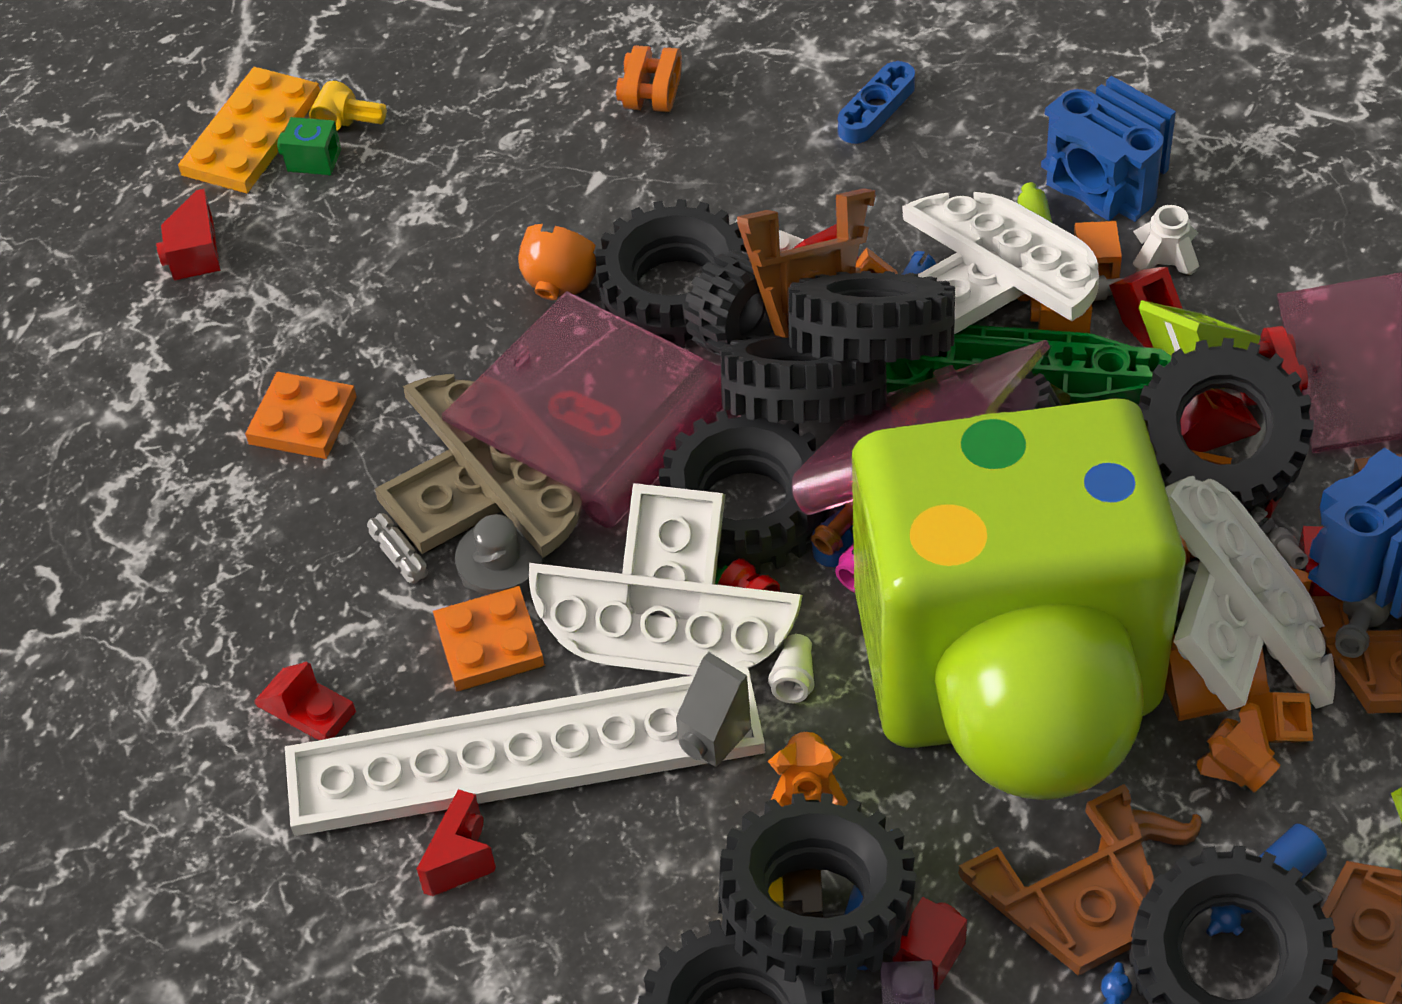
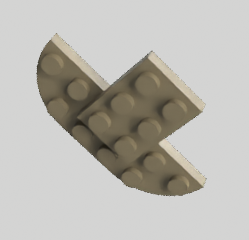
[375,374,583,558]

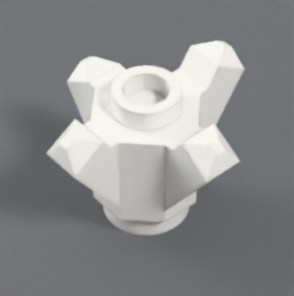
[1133,205,1199,275]

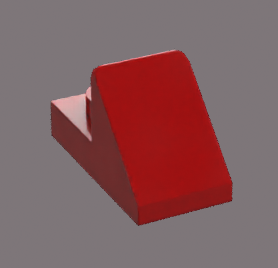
[255,662,356,740]
[416,789,496,896]

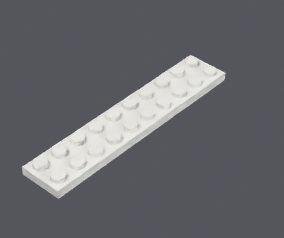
[285,666,765,836]

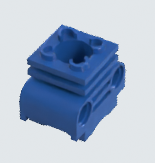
[1041,76,1176,222]
[1308,448,1402,619]

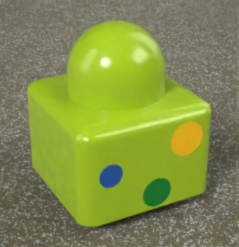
[852,399,1186,800]

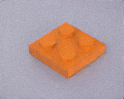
[245,371,357,459]
[433,586,545,692]

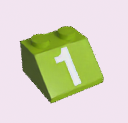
[1139,300,1261,389]

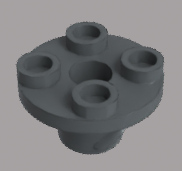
[455,514,545,595]

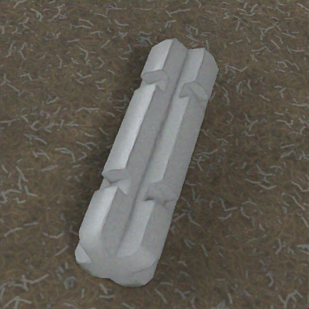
[367,513,428,584]

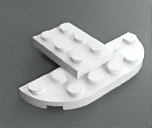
[902,192,1099,334]
[1165,476,1335,711]
[529,483,803,675]

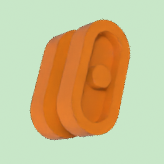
[616,45,682,112]

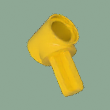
[309,81,387,131]

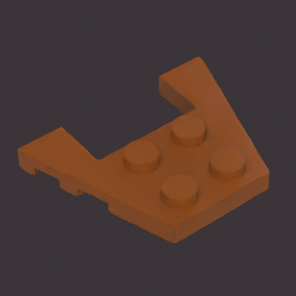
[737,188,876,338]
[1311,596,1402,714]
[958,784,1154,976]
[1322,861,1402,1004]

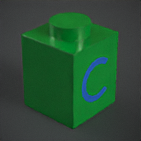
[278,117,341,175]

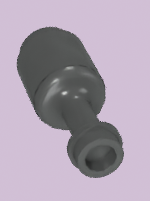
[1335,590,1393,658]

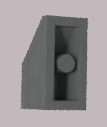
[676,652,751,768]

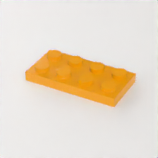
[178,66,320,194]

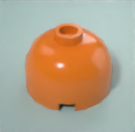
[518,224,597,300]

